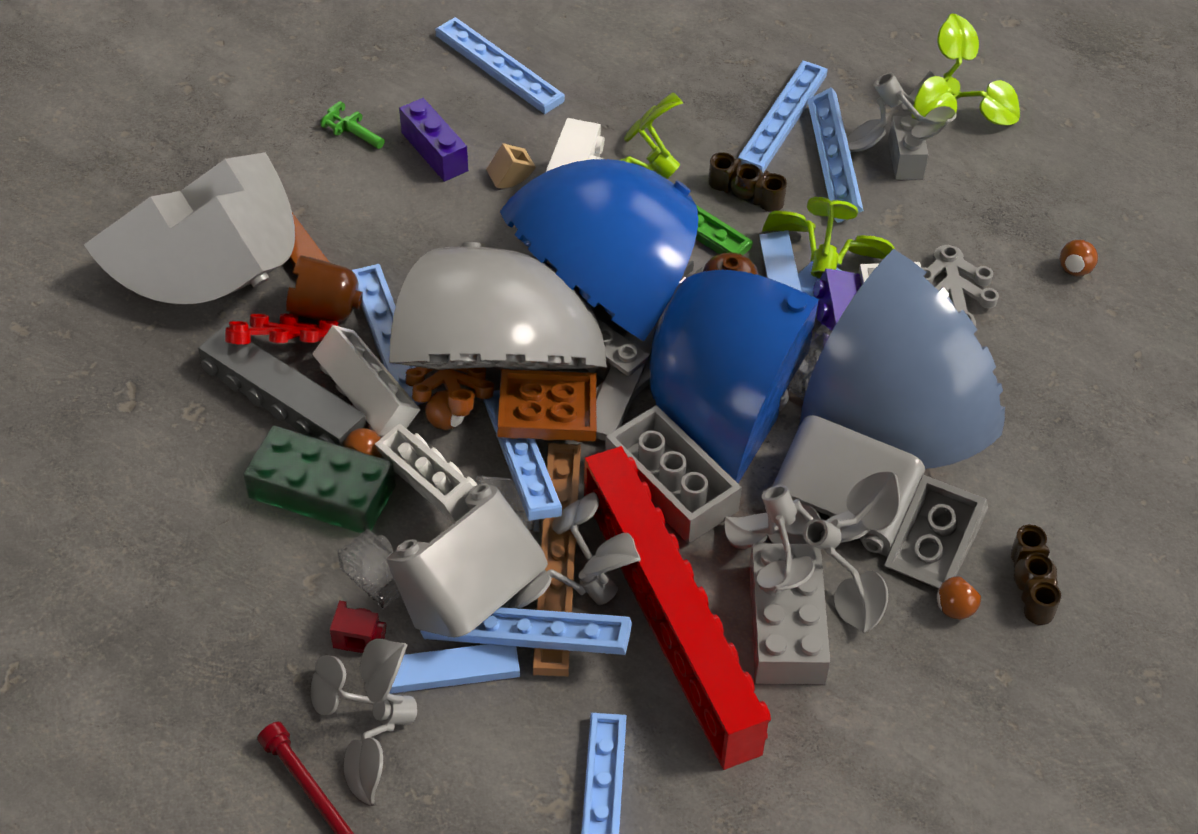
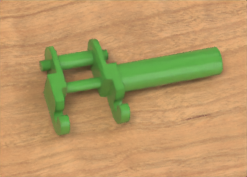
[320,101,385,149]

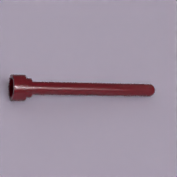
[257,721,354,834]

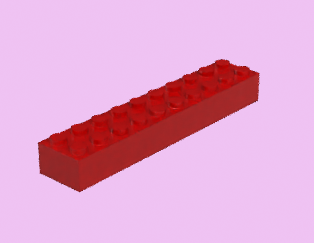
[584,446,771,770]

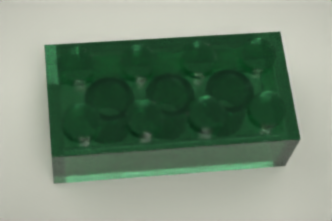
[243,425,396,536]

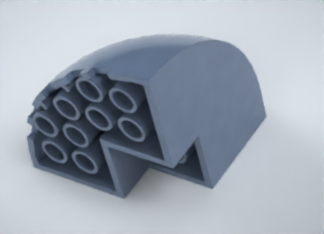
[799,249,1005,469]

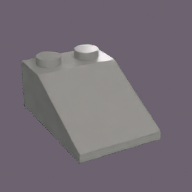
[884,475,988,589]

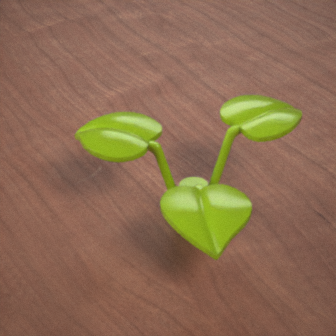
[912,13,1020,126]
[619,92,683,179]
[762,197,895,279]

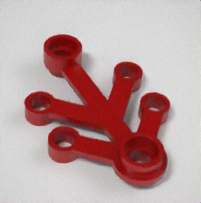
[225,313,340,344]

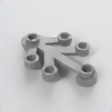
[922,245,999,327]

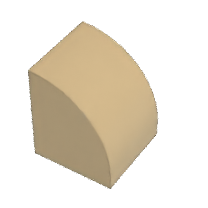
[486,144,536,188]

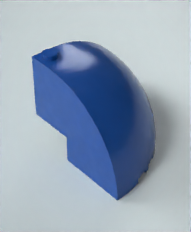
[500,159,698,341]
[650,270,819,484]

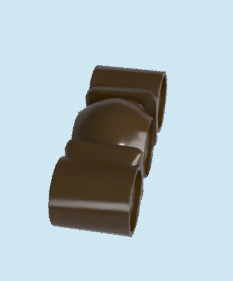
[708,152,787,212]
[1011,524,1061,625]

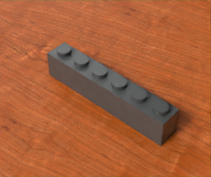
[198,325,367,458]

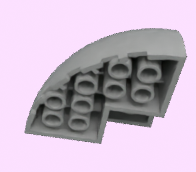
[84,152,295,304]
[389,242,607,371]

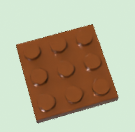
[497,369,597,442]

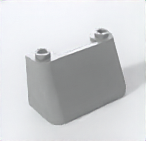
[772,415,925,557]
[386,483,548,638]

